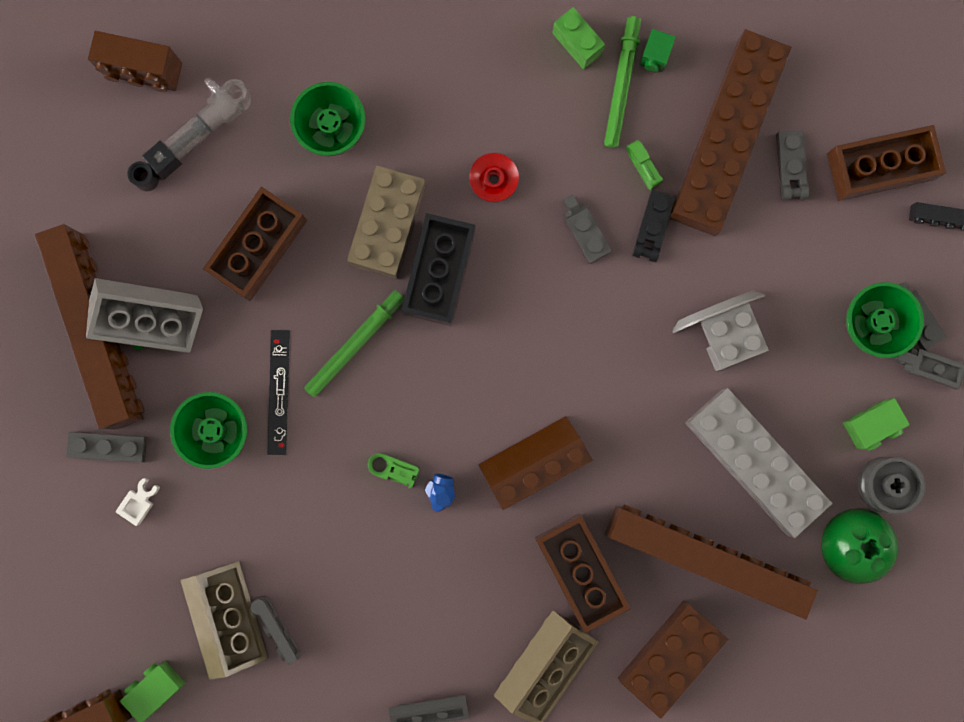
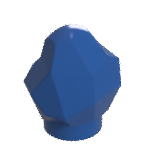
[425,473,455,512]

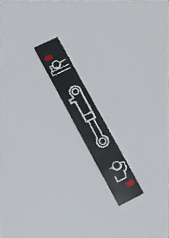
[267,330,290,455]

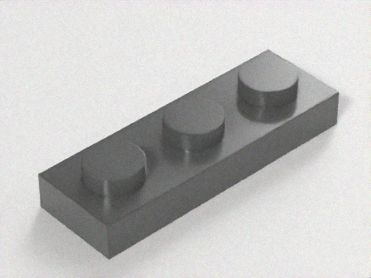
[66,432,147,462]
[389,695,470,722]

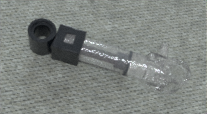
[127,78,252,191]

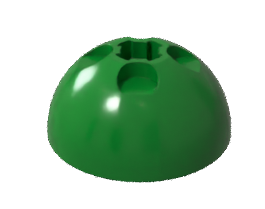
[290,82,365,157]
[846,282,924,358]
[170,392,247,469]
[821,508,898,584]

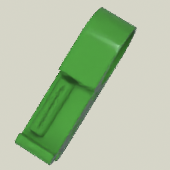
[626,140,663,190]
[368,453,419,488]

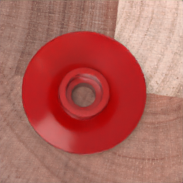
[469,153,519,202]

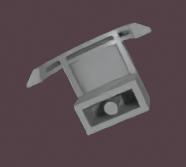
[673,290,769,371]

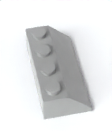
[86,278,203,353]

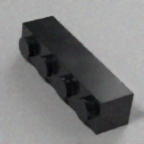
[909,202,964,231]

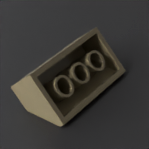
[180,561,268,680]
[494,610,599,722]

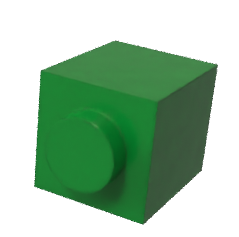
[639,29,676,72]

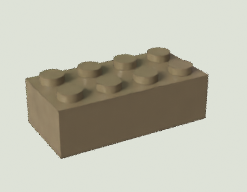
[347,165,426,280]

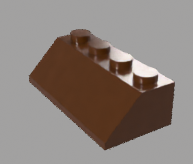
[478,416,593,510]

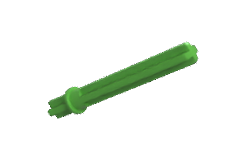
[604,16,642,148]
[304,290,405,397]

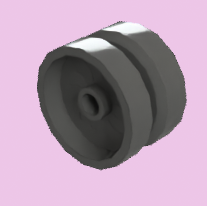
[857,457,925,514]

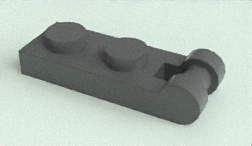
[776,130,809,200]
[251,596,301,665]

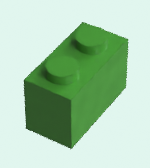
[552,7,605,70]
[842,398,910,451]
[120,660,186,722]

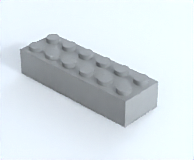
[685,388,833,538]

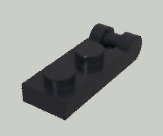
[632,190,676,263]

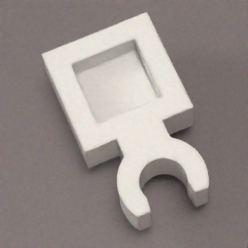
[116,478,160,526]

